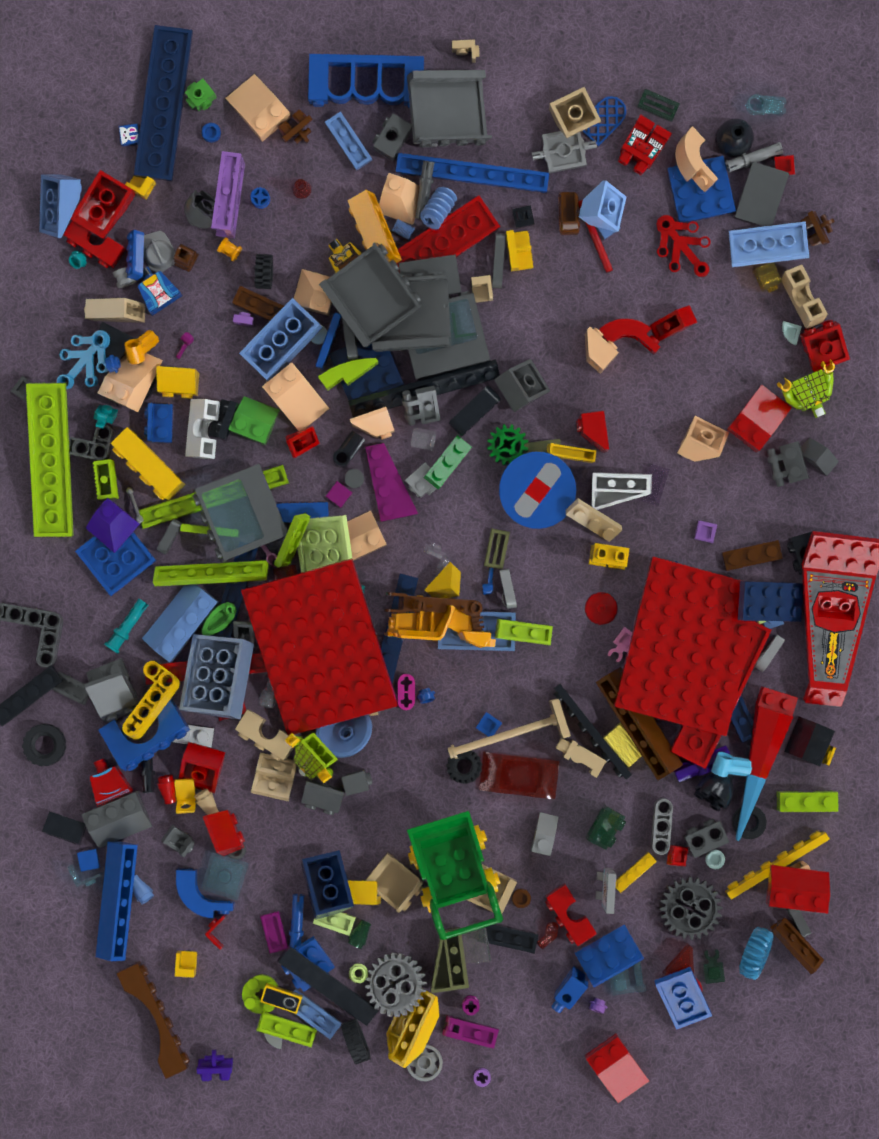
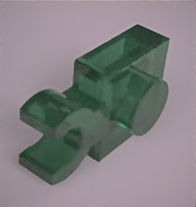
[703,949,725,984]

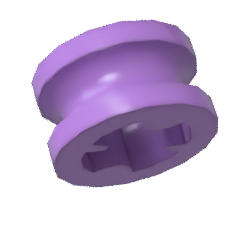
[473,1068,491,1087]

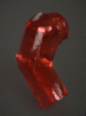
[537,922,559,949]

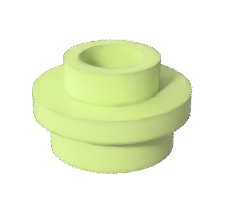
[349,963,368,983]

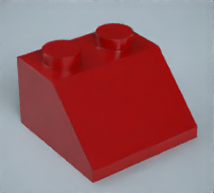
[576,411,609,453]
[179,742,226,794]
[203,810,245,856]

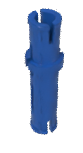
[289,894,305,948]

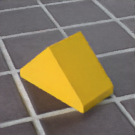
[425,562,461,598]

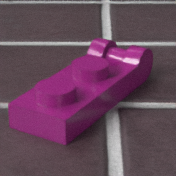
[442,1015,499,1049]

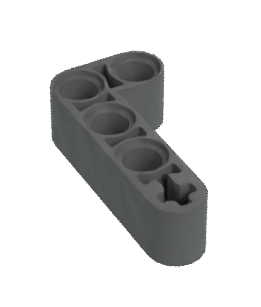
[69,425,115,461]

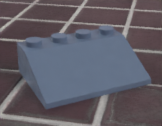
[179,634,254,720]

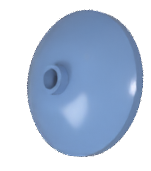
[316,715,372,758]

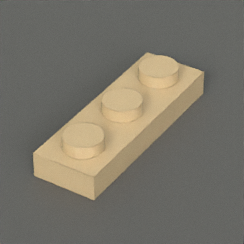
[566,498,622,542]

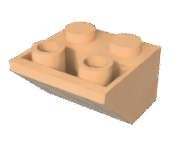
[585,327,619,374]

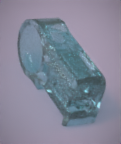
[745,94,786,116]

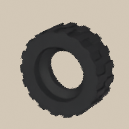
[22,724,67,767]
[341,1019,371,1065]

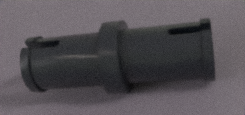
[140,758,155,793]

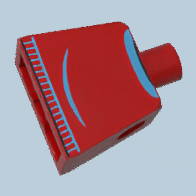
[90,758,133,807]

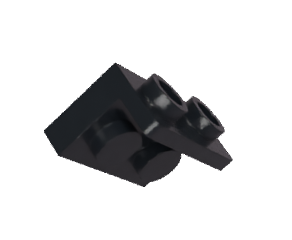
[209,399,239,441]

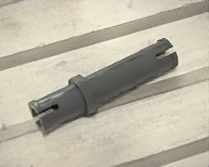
[415,160,435,219]

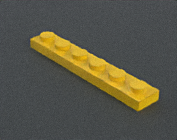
[725,830,830,900]

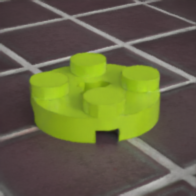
[242,974,279,1014]

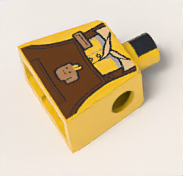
[328,239,362,273]

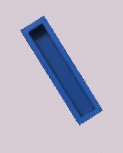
[126,230,144,280]

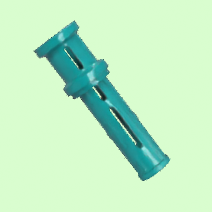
[104,598,149,654]

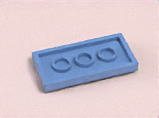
[438,612,516,651]

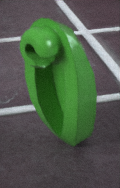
[202,602,236,636]

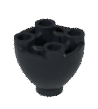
[716,119,754,157]
[694,773,734,812]

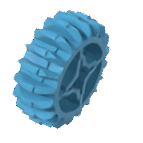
[739,927,774,980]

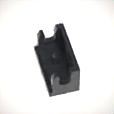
[42,811,86,845]

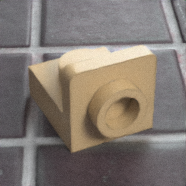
[452,40,479,63]

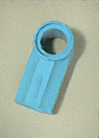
[711,752,752,777]

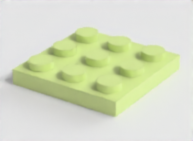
[298,515,353,572]

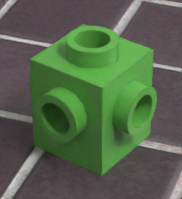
[185,78,217,111]

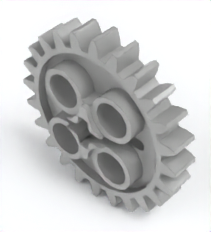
[365,953,427,1017]

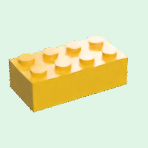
[111,427,186,500]

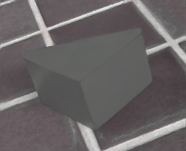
[801,437,839,476]
[233,621,255,652]

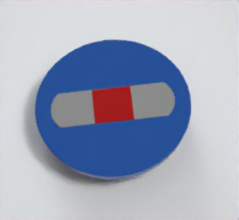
[499,452,576,529]

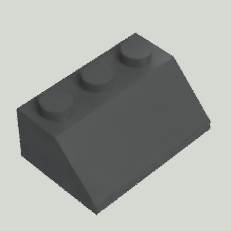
[81,791,152,848]

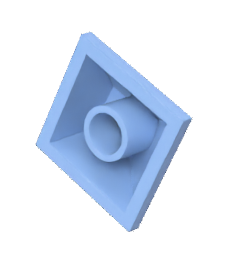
[579,180,626,232]

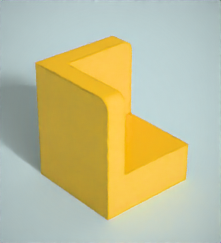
[125,176,156,200]
[175,951,197,978]

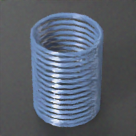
[392,219,415,240]

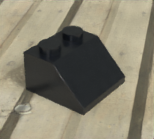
[784,716,835,767]

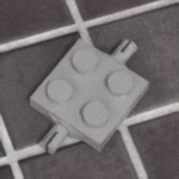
[532,131,597,173]

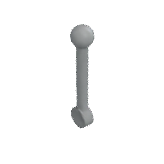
[126,487,143,523]

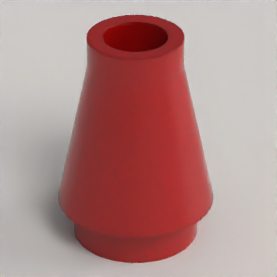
[156,774,176,804]

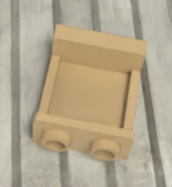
[365,852,424,913]
[468,864,517,913]

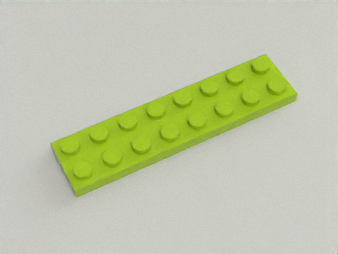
[26,383,74,537]

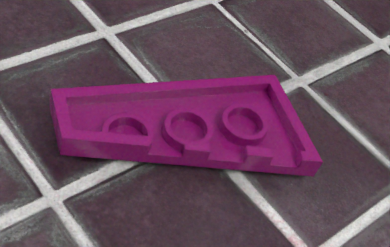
[365,443,418,522]

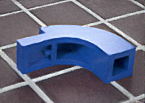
[176,868,235,918]

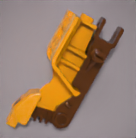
[384,592,496,648]

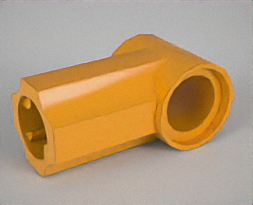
[124,330,159,364]

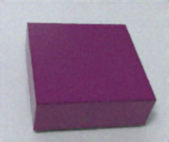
[326,481,352,508]

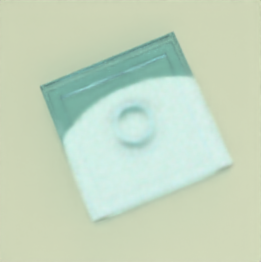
[201,852,249,900]

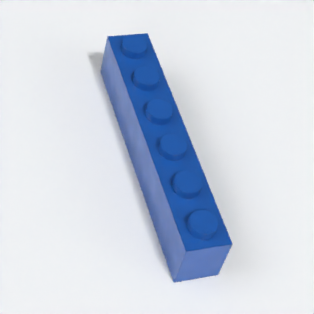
[95,842,138,961]

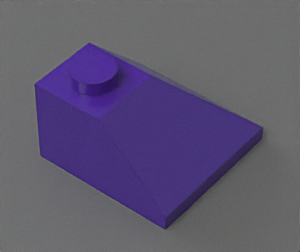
[86,498,140,553]

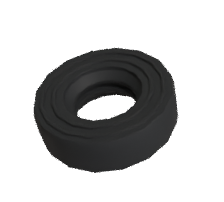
[732,806,767,840]

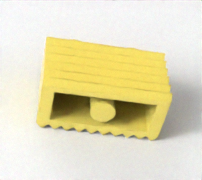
[603,723,642,768]

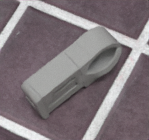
[499,569,517,609]
[754,634,785,672]

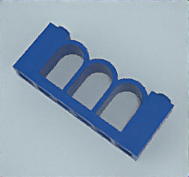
[308,54,424,109]

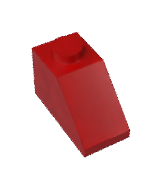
[650,305,697,342]

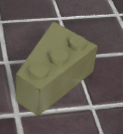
[430,927,469,993]

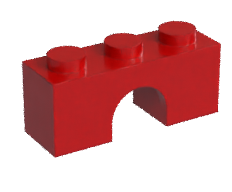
[63,221,126,269]
[545,883,597,946]

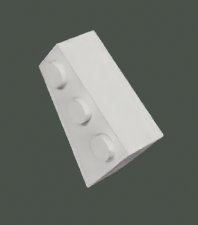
[592,472,652,510]

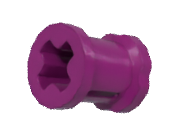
[462,995,480,1016]

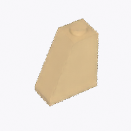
[84,298,145,323]

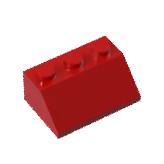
[766,865,830,914]

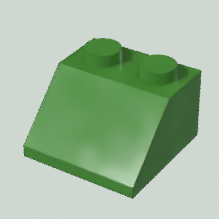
[229,396,280,445]

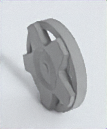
[407,1044,443,1081]

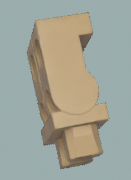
[556,738,606,778]

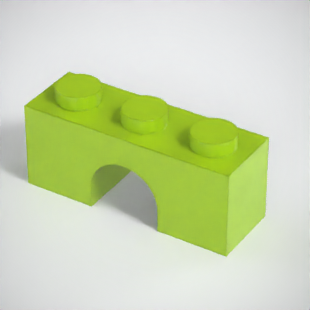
[777,791,838,812]

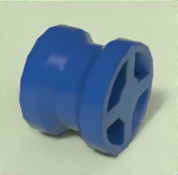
[250,187,270,209]

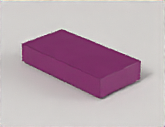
[260,911,288,953]

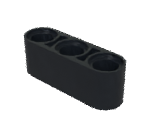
[449,385,501,437]

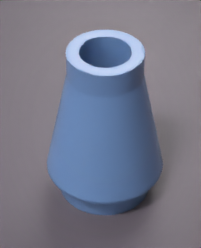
[133,875,154,904]

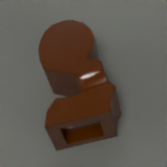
[173,244,199,272]

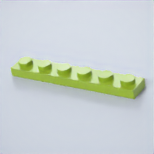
[153,560,269,586]

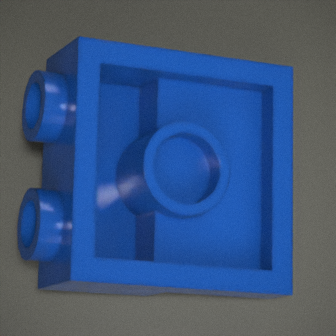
[281,936,335,992]

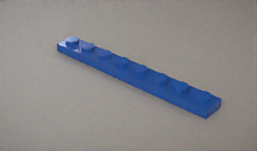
[396,153,549,193]

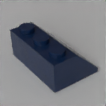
[301,850,354,920]

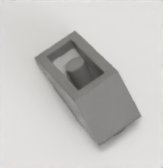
[531,812,558,856]

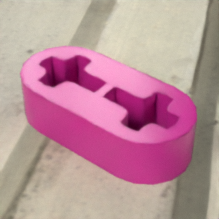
[398,674,415,710]

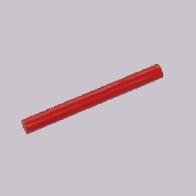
[578,200,613,273]

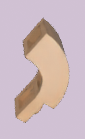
[675,126,718,192]

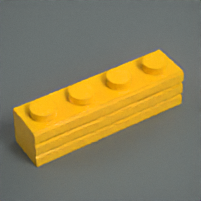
[546,443,596,463]
[616,852,657,893]

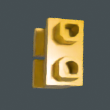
[588,543,630,570]

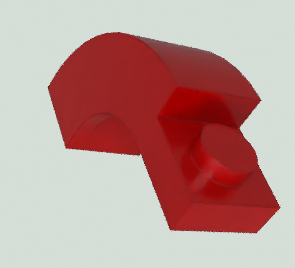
[599,319,660,355]

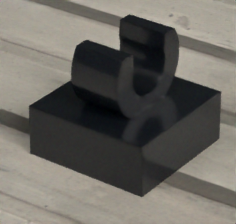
[512,205,535,229]

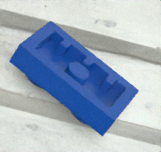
[144,403,173,443]

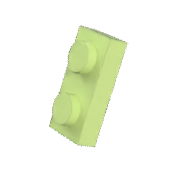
[313,912,356,936]

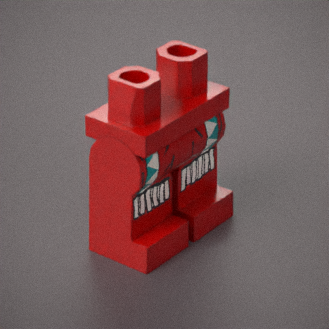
[618,114,672,176]

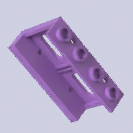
[211,151,245,239]

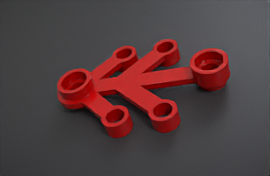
[656,215,711,277]

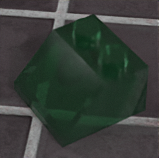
[585,804,626,850]

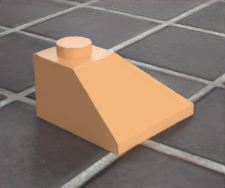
[379,173,420,225]
[294,269,332,316]
[350,407,395,440]
[677,416,729,462]

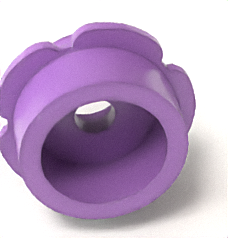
[589,998,608,1014]

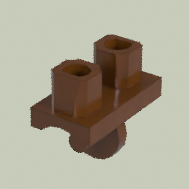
[278,109,313,144]
[800,211,835,246]

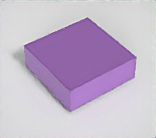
[694,520,717,543]

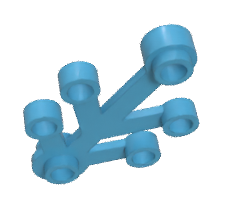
[57,330,110,389]

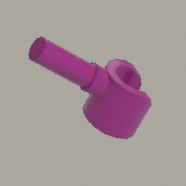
[176,332,194,359]

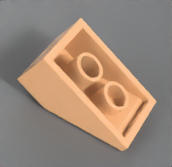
[226,74,291,142]
[98,353,163,412]
[262,362,329,431]

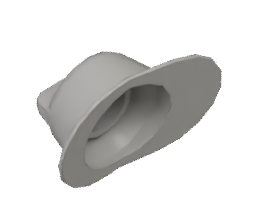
[144,231,175,272]

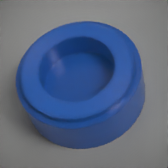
[202,123,221,143]

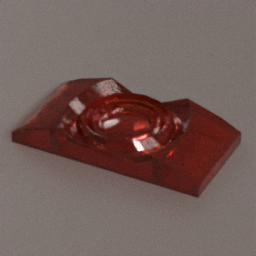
[479,752,560,799]

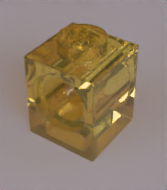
[753,262,782,293]

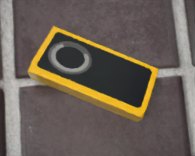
[260,983,303,1014]

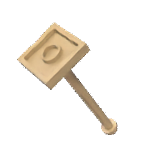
[448,698,571,759]

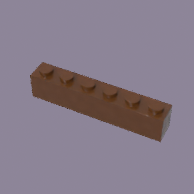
[596,667,683,781]

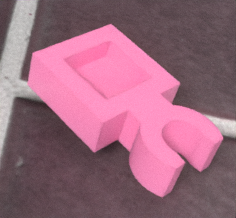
[607,627,632,662]

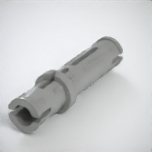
[725,142,783,173]

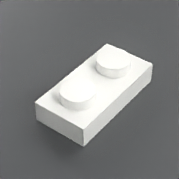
[173,725,214,747]

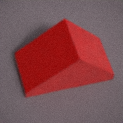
[285,426,320,458]

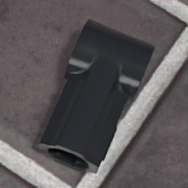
[333,430,366,468]

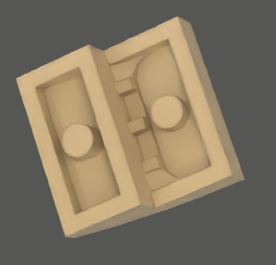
[251,752,297,801]

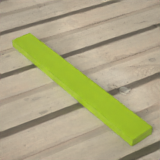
[139,465,289,529]

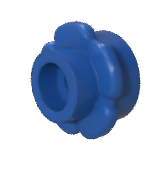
[105,355,121,373]
[417,688,435,704]

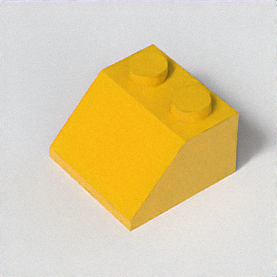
[156,366,199,399]

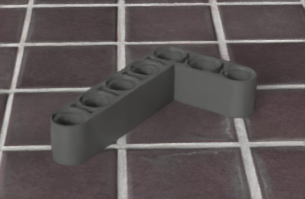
[0,602,63,667]

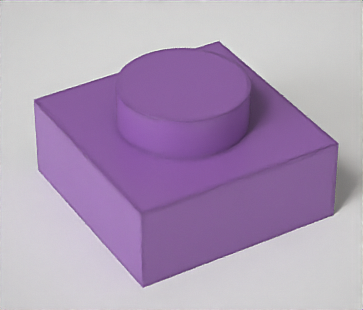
[233,312,254,327]

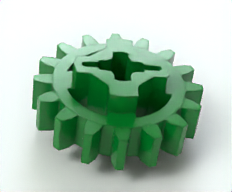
[487,424,529,466]

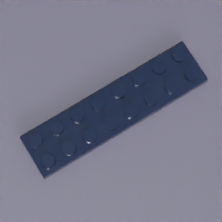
[134,25,193,182]

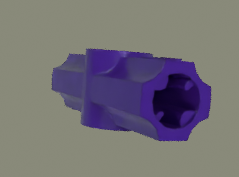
[674,745,730,783]

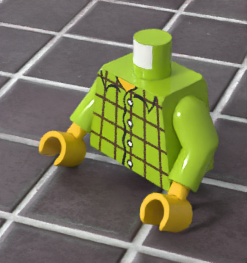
[777,359,835,418]
[285,732,338,783]

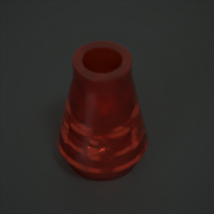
[292,179,311,199]

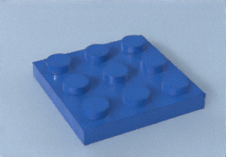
[667,156,736,223]
[75,532,157,596]

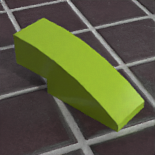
[318,358,379,391]

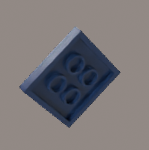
[329,341,404,400]

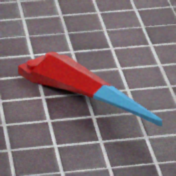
[736,686,798,841]

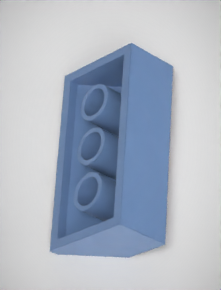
[239,298,323,381]
[142,584,220,663]

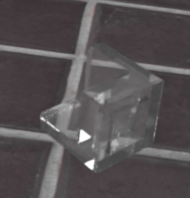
[411,427,437,452]

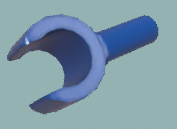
[482,567,494,595]

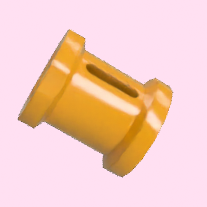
[217,237,242,262]

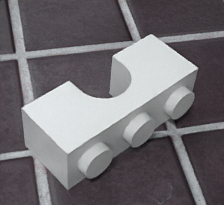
[185,399,220,459]

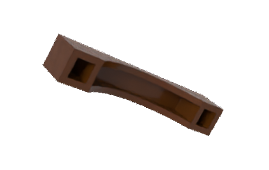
[116,961,190,1079]

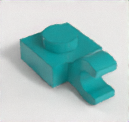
[94,405,118,428]

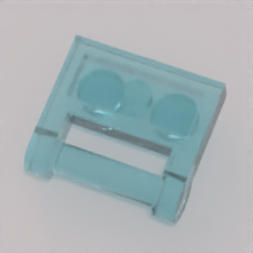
[610,962,646,996]

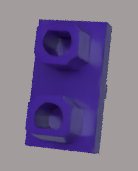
[197,1050,233,1081]

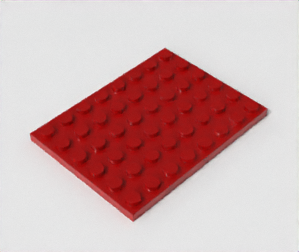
[614,556,755,736]
[241,558,398,735]

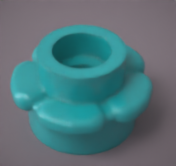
[68,250,87,269]

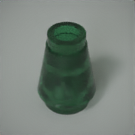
[348,919,371,950]

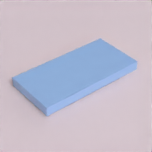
[729,222,809,267]

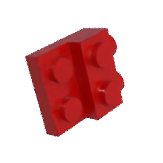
[800,320,850,372]

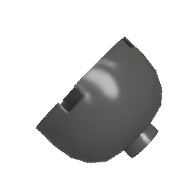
[184,190,215,229]

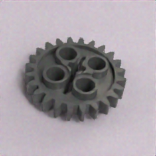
[659,876,722,940]

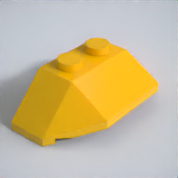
[386,990,439,1068]

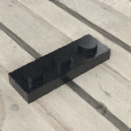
[478,921,539,954]

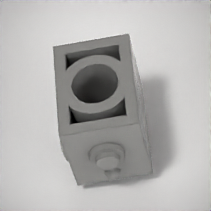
[405,463,437,498]

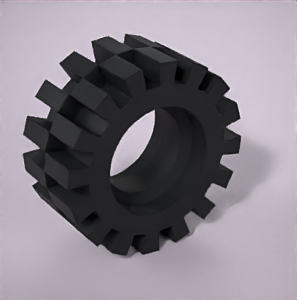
[255,254,273,289]
[446,751,482,784]

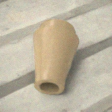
[194,789,219,815]

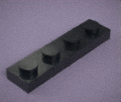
[0,665,64,727]

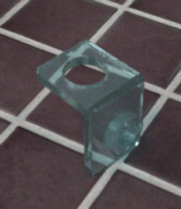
[67,864,103,887]

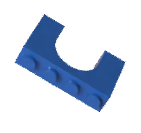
[99,694,191,771]

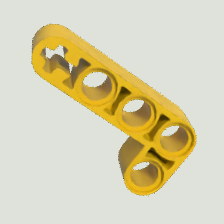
[122,661,180,739]

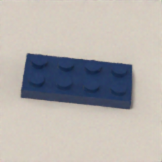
[738,581,803,622]

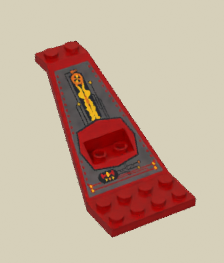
[802,531,879,707]

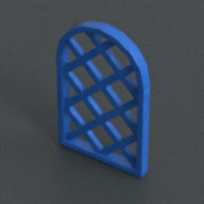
[582,96,626,147]

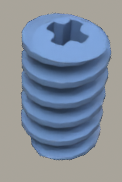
[420,187,457,230]

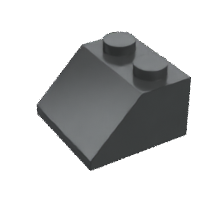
[495,359,550,412]
[301,779,345,815]

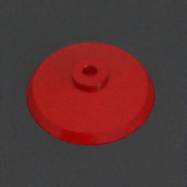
[585,592,618,625]

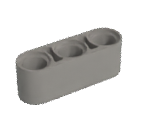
[651,798,673,855]

